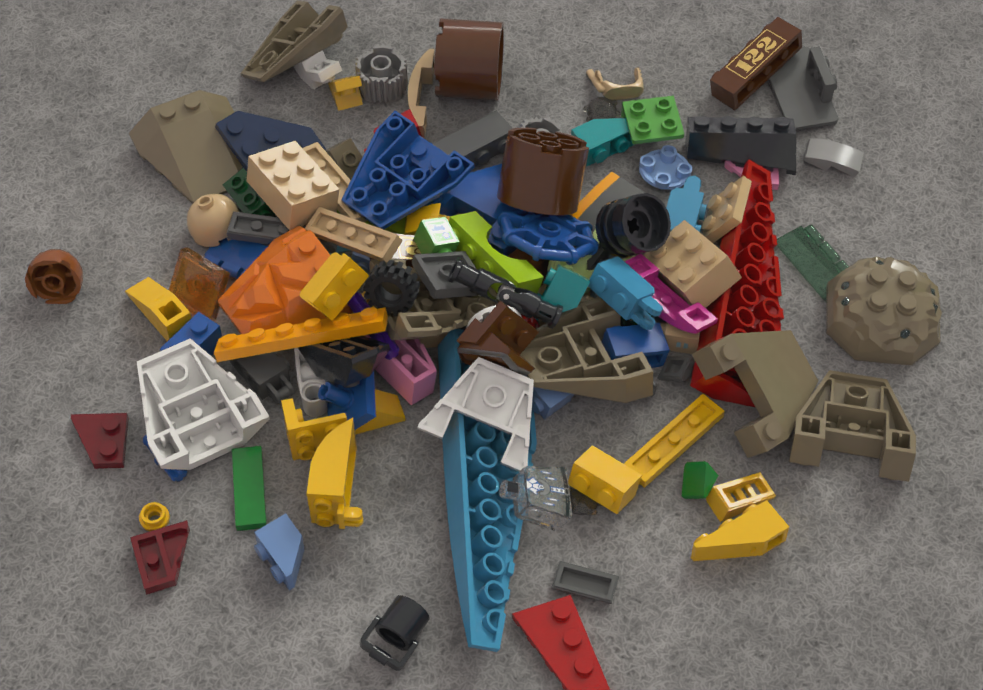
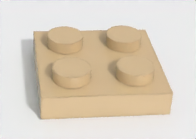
[702,176,752,243]

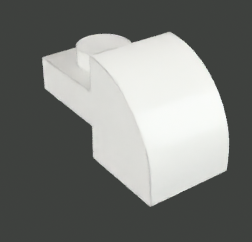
[294,50,342,90]

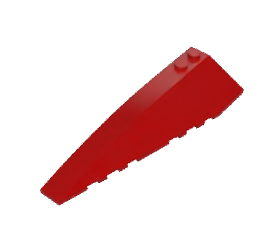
[690,159,784,408]

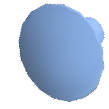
[639,145,692,190]

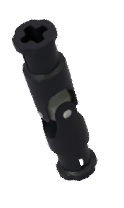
[448,257,563,329]

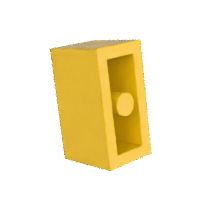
[568,445,642,514]

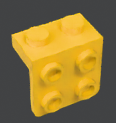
[300,252,369,321]

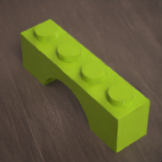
[449,211,544,294]

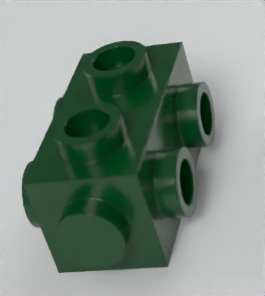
[222,168,277,217]

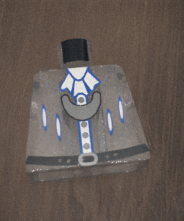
[499,466,572,531]

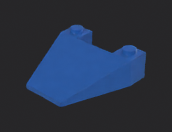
[424,164,518,256]

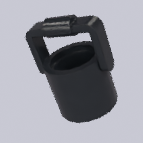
[359,595,430,671]

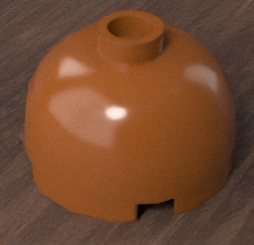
[25,249,83,304]

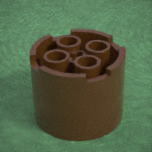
[434,18,504,101]
[497,128,589,215]

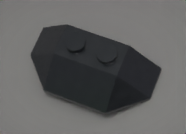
[298,336,390,388]

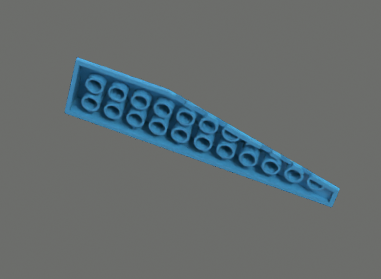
[438,329,537,652]

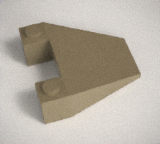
[520,297,653,403]
[692,330,818,458]
[789,370,916,482]

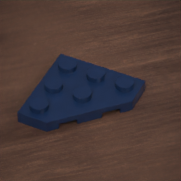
[215,111,326,171]

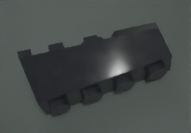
[685,116,796,175]

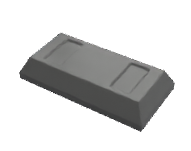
[551,561,619,604]

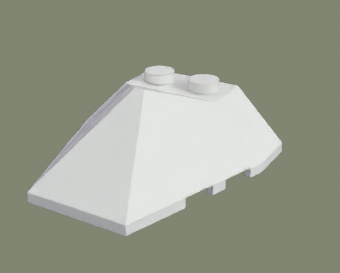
[137,339,269,470]

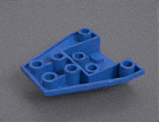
[341,111,475,230]

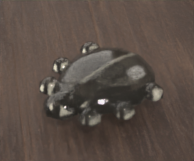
[583,97,621,122]
[559,487,602,515]

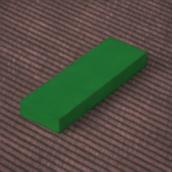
[232,446,267,531]

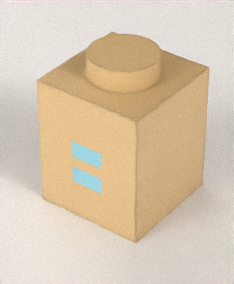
[661,322,700,354]

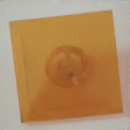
[169,247,230,321]

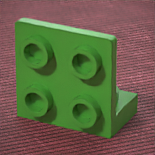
[621,96,684,144]

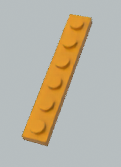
[214,307,388,362]

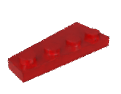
[512,595,610,690]

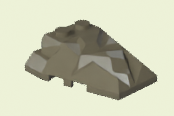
[369,259,497,341]

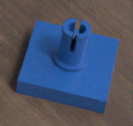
[318,371,376,430]

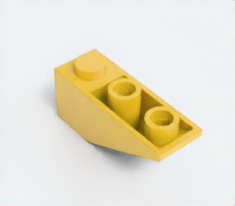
[125,277,191,341]
[691,500,789,561]

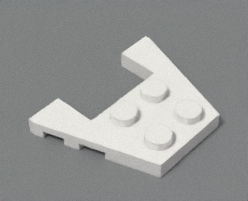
[417,357,534,474]

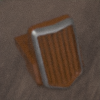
[456,301,539,375]

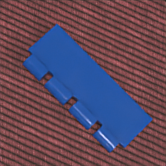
[202,237,268,279]

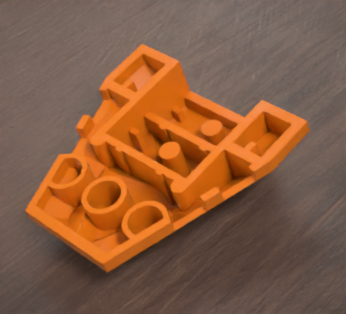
[217,226,353,334]

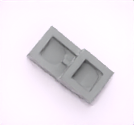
[803,138,864,177]

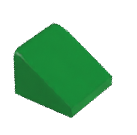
[681,461,719,499]

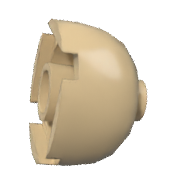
[187,194,240,247]

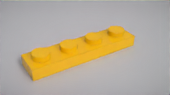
[624,394,725,488]

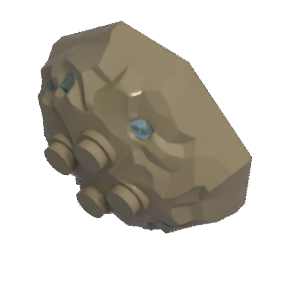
[826,256,942,365]

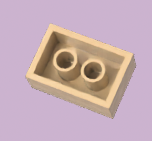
[247,141,339,230]
[643,220,742,308]

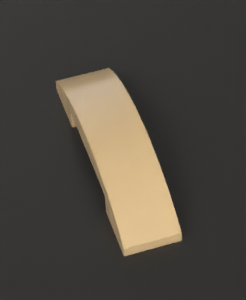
[408,49,435,139]

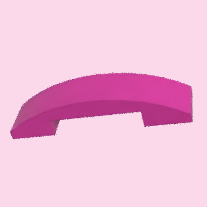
[624,254,718,334]

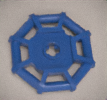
[498,209,599,265]

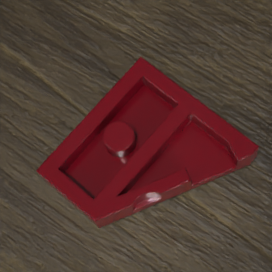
[71,413,129,469]
[130,520,190,595]

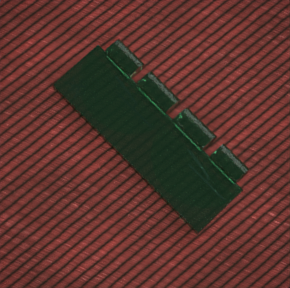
[777,225,850,306]

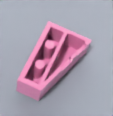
[362,334,437,406]

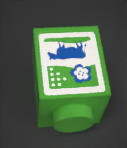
[413,217,459,254]

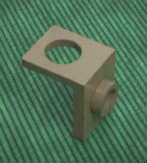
[326,138,362,180]

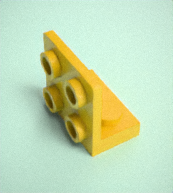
[281,398,347,460]

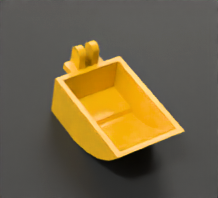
[306,418,364,529]

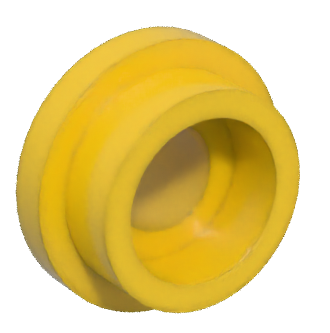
[139,502,170,531]

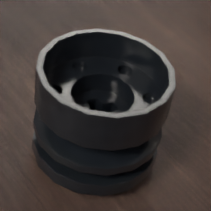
[595,193,671,258]

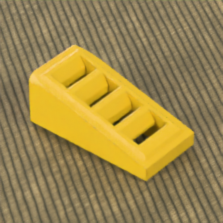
[706,472,776,522]

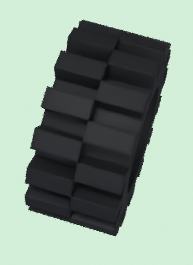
[363,260,420,317]

